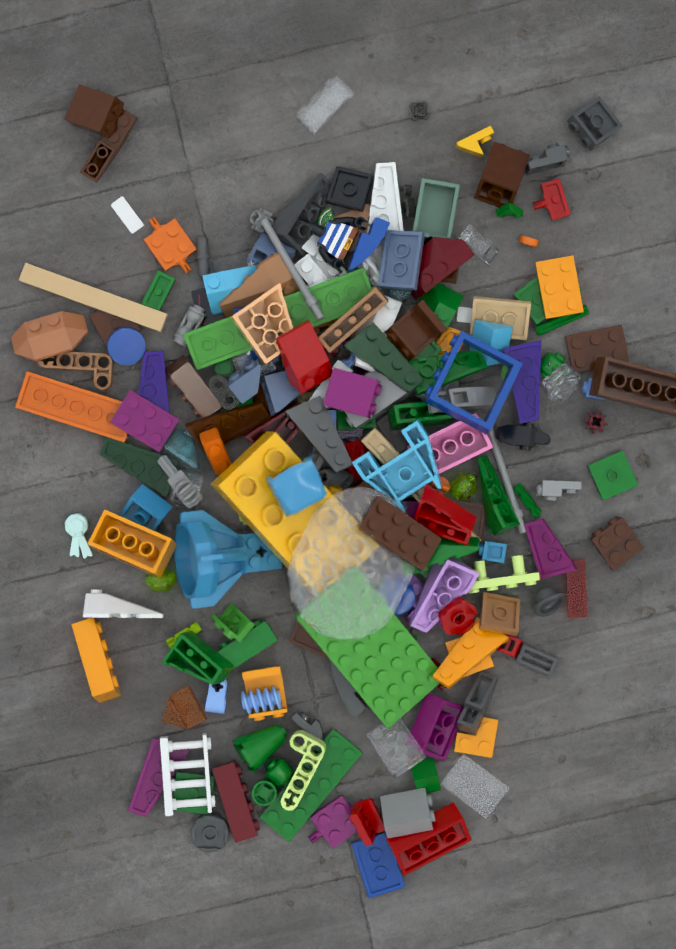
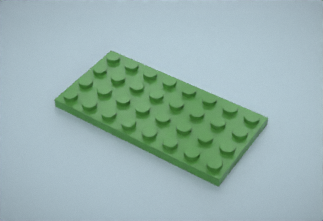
[294,565,440,729]

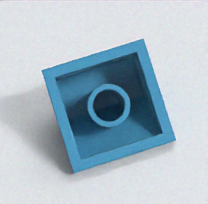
[119,484,173,532]

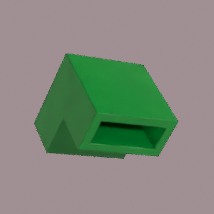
[410,757,441,794]

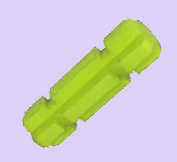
[166,622,202,649]

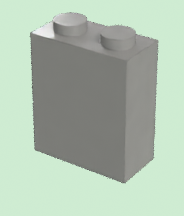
[380,788,435,838]

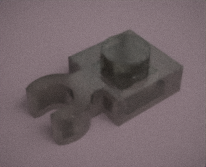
[398,185,416,220]

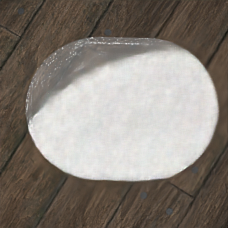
[288,487,415,640]

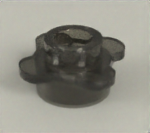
[410,101,430,121]

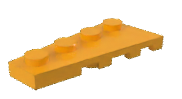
[433,617,509,689]

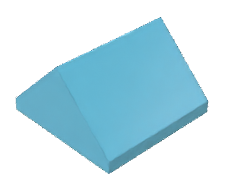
[469,319,513,366]

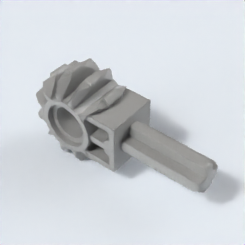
[158,455,202,508]

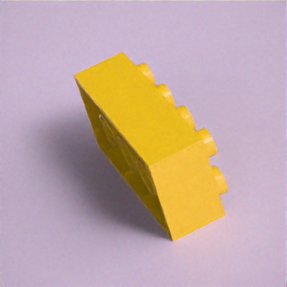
[211,431,379,597]

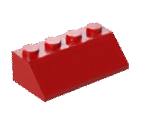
[386,802,471,876]

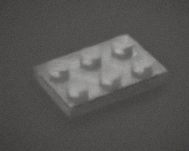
[366,718,427,779]
[440,753,509,819]

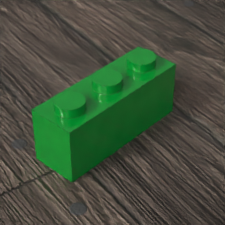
[388,402,452,430]
[217,620,278,670]

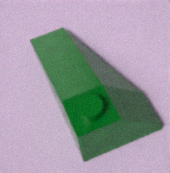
[477,456,521,536]
[400,535,480,577]

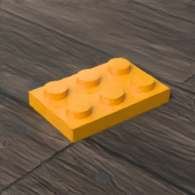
[535,255,584,319]

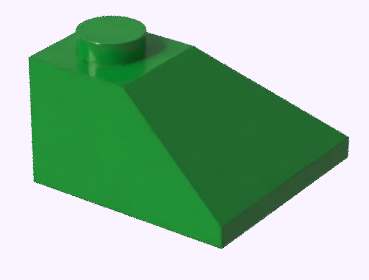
[417,283,464,328]

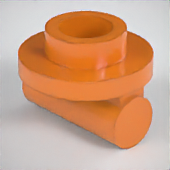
[430,477,451,495]

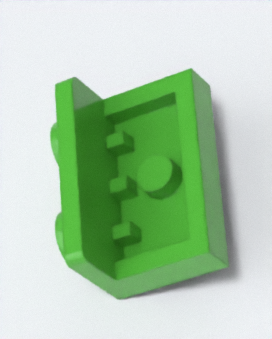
[211,603,255,642]

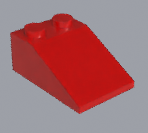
[276,320,332,394]

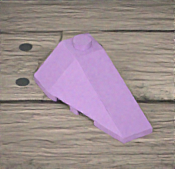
[409,557,479,633]

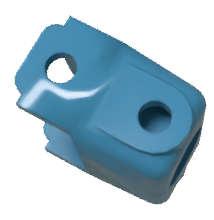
[266,456,327,517]

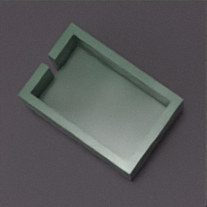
[413,178,460,240]

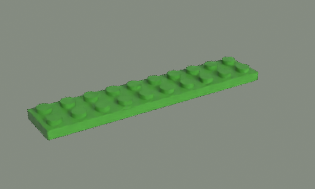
[183,267,372,370]

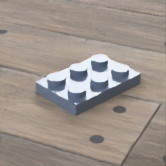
[378,230,425,290]

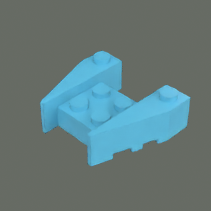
[352,419,442,512]

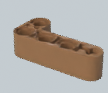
[37,352,114,391]

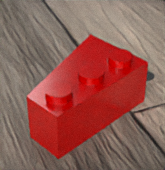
[414,484,477,546]

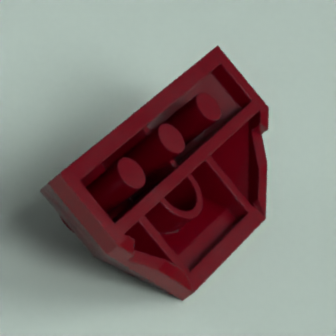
[408,237,475,300]

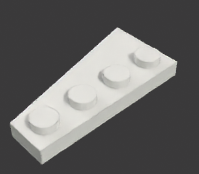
[366,162,404,240]

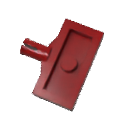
[533,178,571,221]

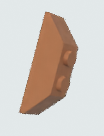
[11,311,89,362]

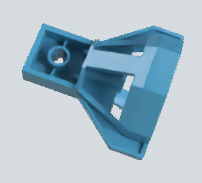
[174,510,282,609]

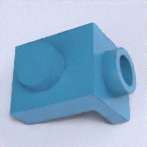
[478,541,507,563]

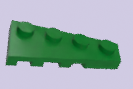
[407,350,487,396]

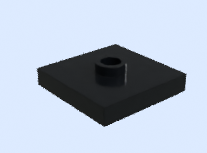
[326,166,374,212]

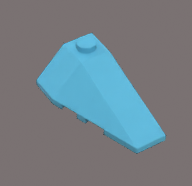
[203,265,258,315]

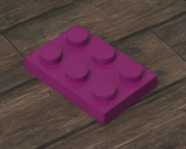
[110,390,179,452]

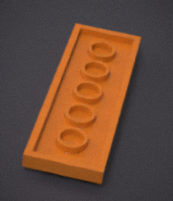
[15,371,128,443]

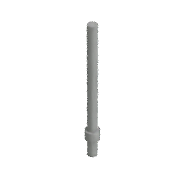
[261,218,324,320]
[487,427,526,533]

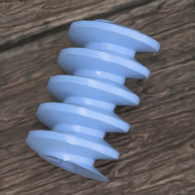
[241,686,282,714]

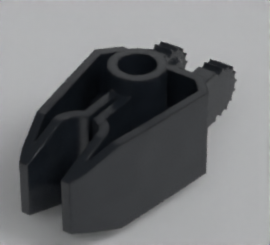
[496,423,551,451]

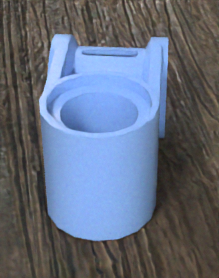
[205,679,227,714]

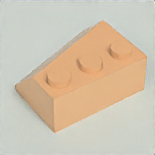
[231,283,293,365]

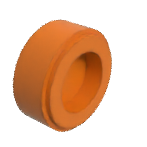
[519,235,539,247]

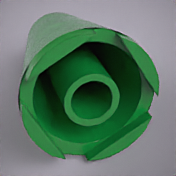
[232,724,287,773]

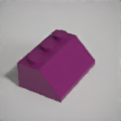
[405,693,464,761]

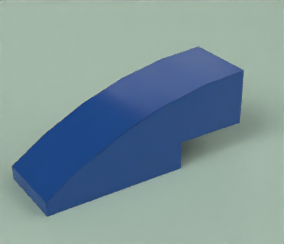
[347,217,390,272]

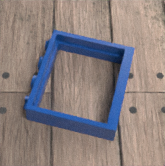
[425,331,523,434]

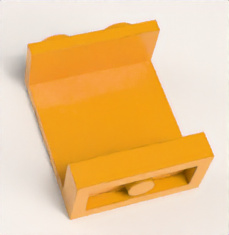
[242,665,288,721]

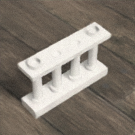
[160,733,215,816]

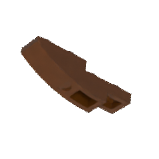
[80,109,138,183]

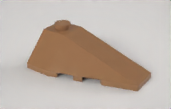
[219,252,300,318]

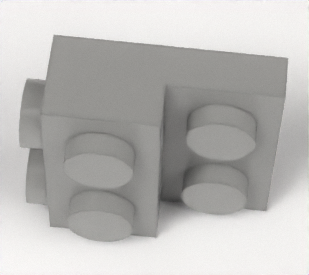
[536,480,582,501]

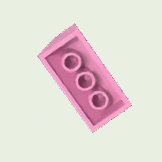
[407,413,493,474]

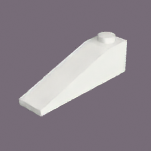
[355,295,402,372]
[83,589,164,618]

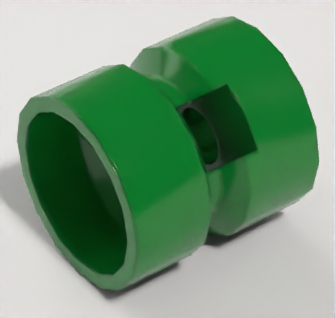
[252,778,277,806]

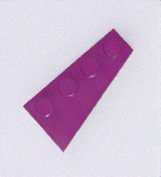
[128,737,190,817]

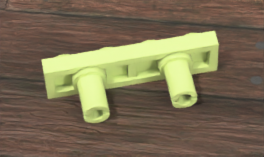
[468,555,540,594]

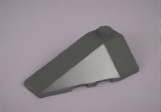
[272,173,331,257]

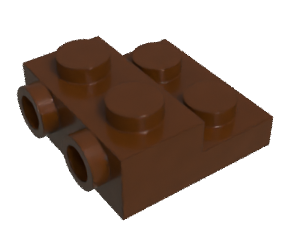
[590,516,644,571]

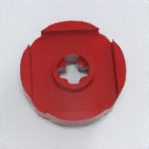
[438,597,477,635]

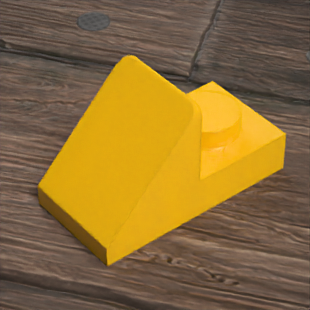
[456,126,494,158]

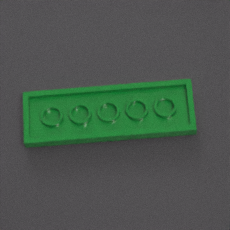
[259,728,363,842]

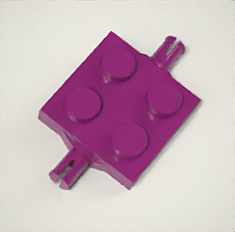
[308,794,362,849]

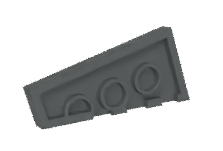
[285,396,353,474]

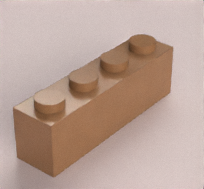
[318,286,389,353]

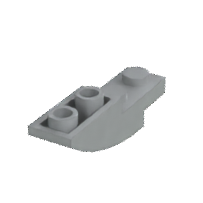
[426,387,496,414]

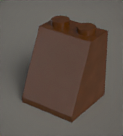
[474,142,530,208]

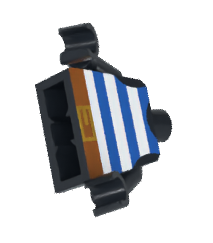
[310,216,368,273]

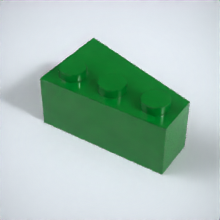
[162,631,233,685]

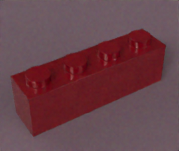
[212,760,260,843]

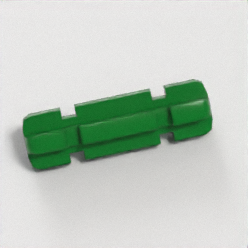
[513,483,542,518]

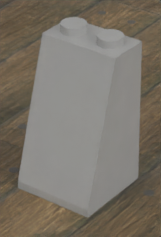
[340,370,416,429]

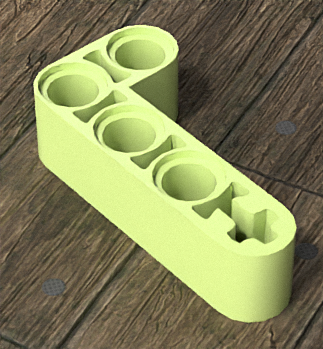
[281,730,326,811]

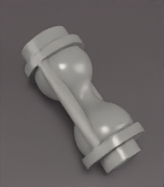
[173,305,206,348]

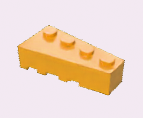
[71,617,121,703]

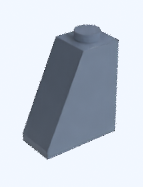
[260,370,301,417]

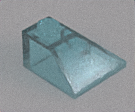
[164,429,200,470]

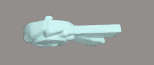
[65,513,93,559]

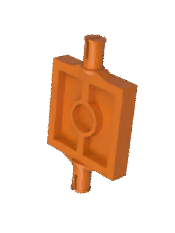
[143,216,197,274]

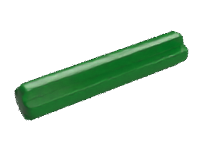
[535,305,589,336]

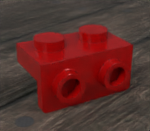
[350,798,385,846]

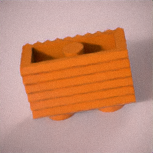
[199,427,232,475]

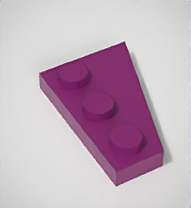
[524,519,578,580]

